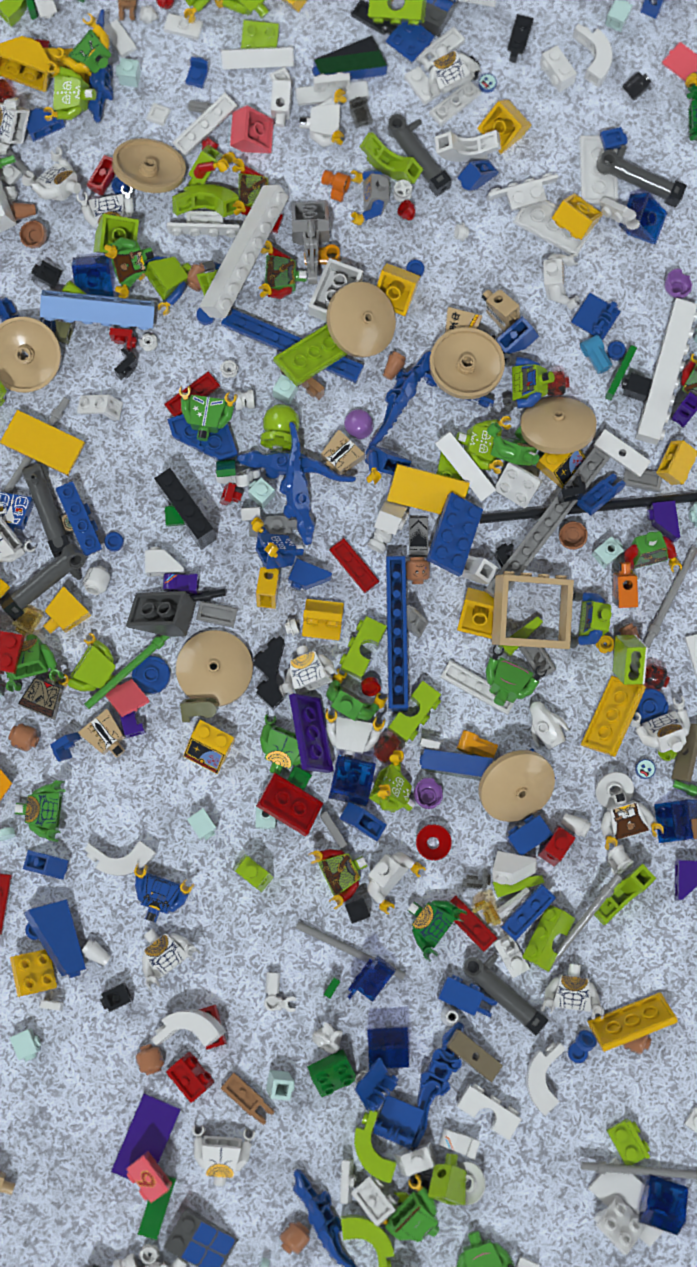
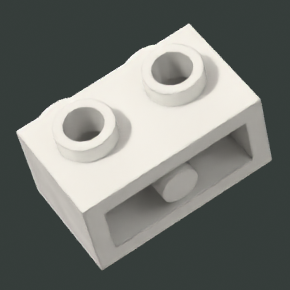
[540,45,577,92]
[374,500,409,535]

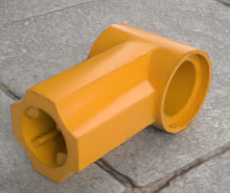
[304,244,341,265]
[456,730,498,758]

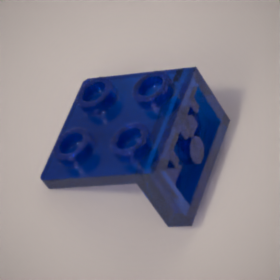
[347,955,397,1002]

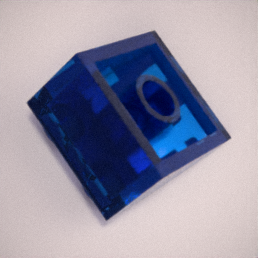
[619,192,667,244]
[72,255,114,297]
[328,755,376,807]
[638,1174,689,1235]

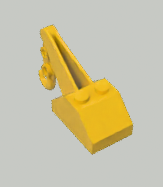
[0,36,92,103]

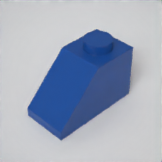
[26,108,65,142]
[457,159,499,191]
[496,316,539,354]
[288,558,332,591]
[339,802,387,842]
[23,850,69,880]

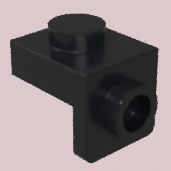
[114,348,137,380]

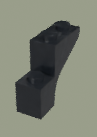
[253,635,286,710]

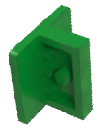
[307,1049,356,1097]

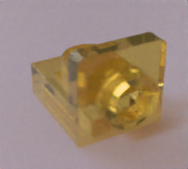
[12,607,43,636]
[472,899,501,926]

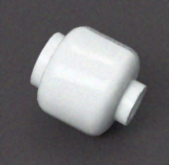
[83,565,111,595]

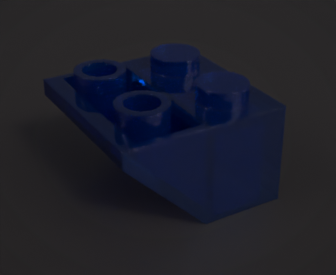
[654,799,697,843]
[367,1026,409,1068]

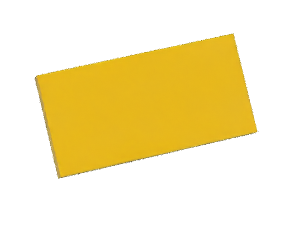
[0,410,85,476]
[386,463,470,514]
[581,676,646,757]
[587,992,678,1052]

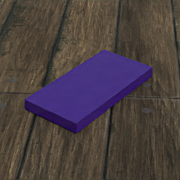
[289,693,334,773]
[111,1093,181,1179]

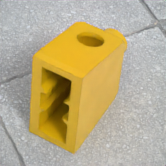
[256,567,279,609]
[43,586,91,634]

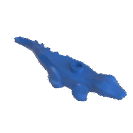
[88,9,114,123]
[368,351,431,449]
[279,422,315,545]
[237,450,356,482]
[412,1022,464,1148]
[293,1169,357,1267]

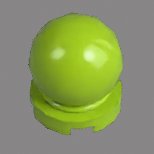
[260,404,300,451]

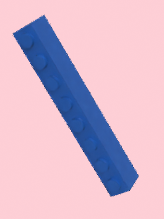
[385,556,408,712]

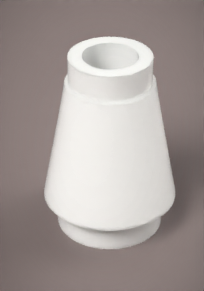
[561,813,591,838]
[81,939,111,966]
[441,1006,461,1026]

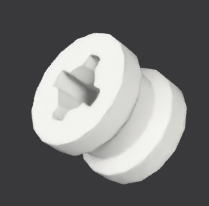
[394,180,412,203]

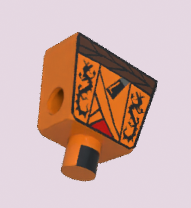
[612,562,638,608]

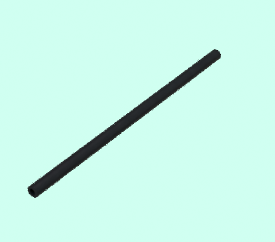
[479,492,697,524]

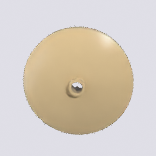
[112,139,186,193]
[326,282,396,358]
[0,317,62,393]
[429,327,505,399]
[521,397,597,454]
[176,630,253,707]
[478,750,555,822]

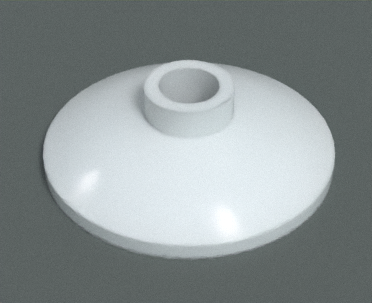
[595,772,634,808]
[457,1162,486,1205]

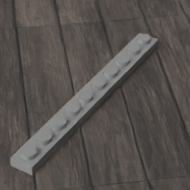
[485,447,610,598]

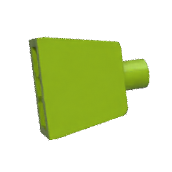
[233,854,274,893]
[428,1153,466,1206]

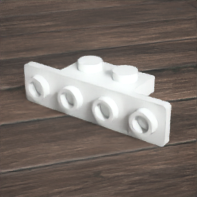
[296,72,369,106]
[486,173,559,211]
[167,211,241,237]

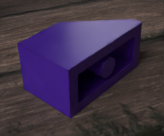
[647,501,680,542]
[675,860,697,901]

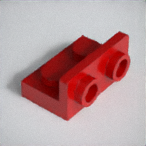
[165,1052,215,1103]

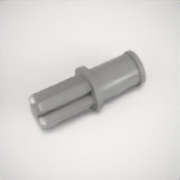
[188,100,212,113]

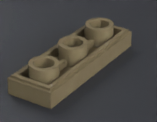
[671,724,697,782]
[446,1029,503,1082]

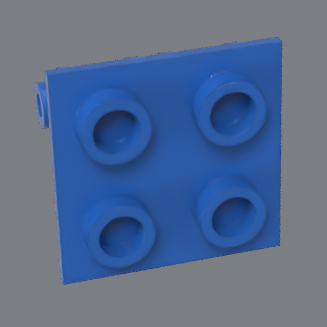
[385,22,435,63]
[571,293,621,341]
[354,1057,398,1112]
[373,1095,425,1149]

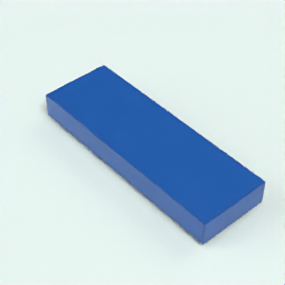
[500,884,556,941]

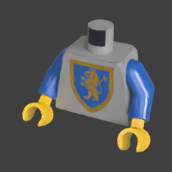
[351,170,389,226]

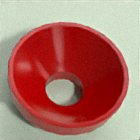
[416,824,452,861]

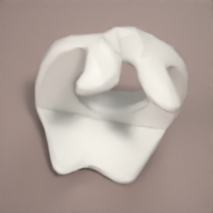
[312,1023,343,1054]

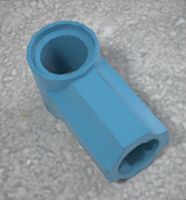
[580,335,613,374]

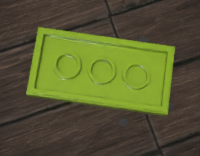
[273,324,347,387]

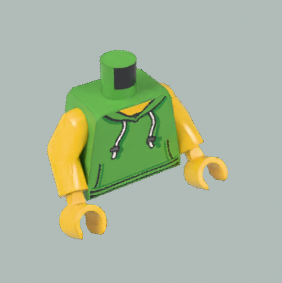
[53,13,111,74]

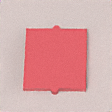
[662,42,697,81]
[105,679,150,717]

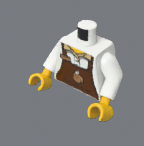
[601,792,664,850]

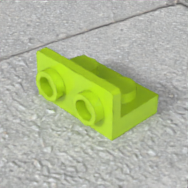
[606,1118,650,1165]

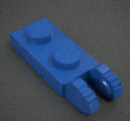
[577,473,626,516]

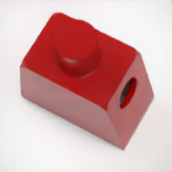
[538,825,576,866]

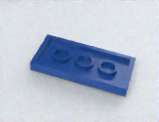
[426,492,483,577]

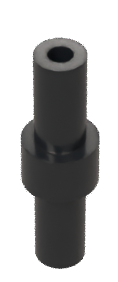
[189,588,226,602]

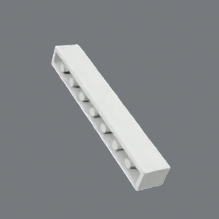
[199,185,289,318]
[635,298,697,445]

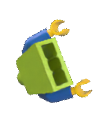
[138,256,191,315]

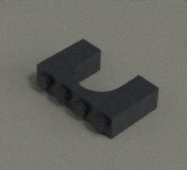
[154,468,217,550]

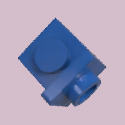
[185,57,209,89]
[599,127,628,151]
[50,732,81,762]

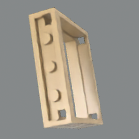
[492,571,574,649]

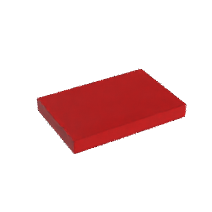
[256,773,323,837]

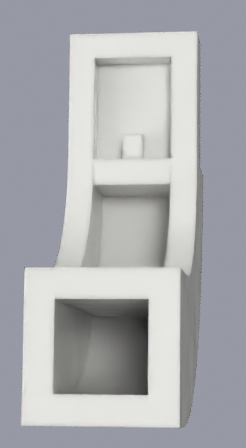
[572,24,612,88]
[435,130,501,162]
[461,555,498,584]
[84,841,157,876]
[151,1009,226,1047]
[526,1042,566,1116]

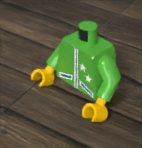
[179,386,238,441]

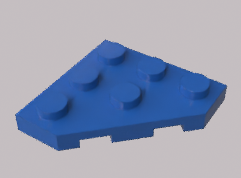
[167,414,238,461]

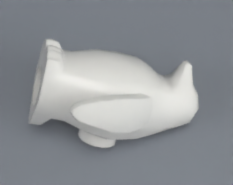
[530,701,569,750]

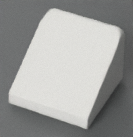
[241,507,261,521]

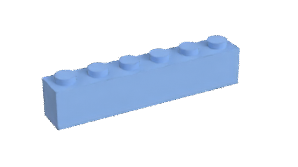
[40,290,155,330]

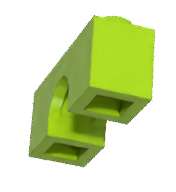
[368,0,427,26]
[339,616,387,680]
[388,681,441,743]
[522,905,575,972]

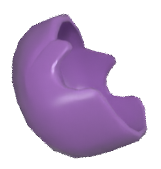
[664,269,693,299]
[344,409,374,439]
[414,778,443,809]

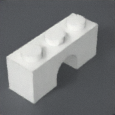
[456,1083,522,1140]

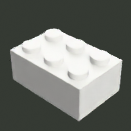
[308,258,363,322]

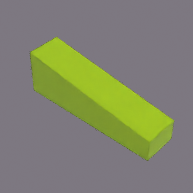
[498,616,543,657]
[492,875,545,898]

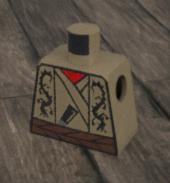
[18,671,63,720]

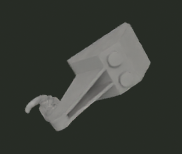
[291,201,330,285]

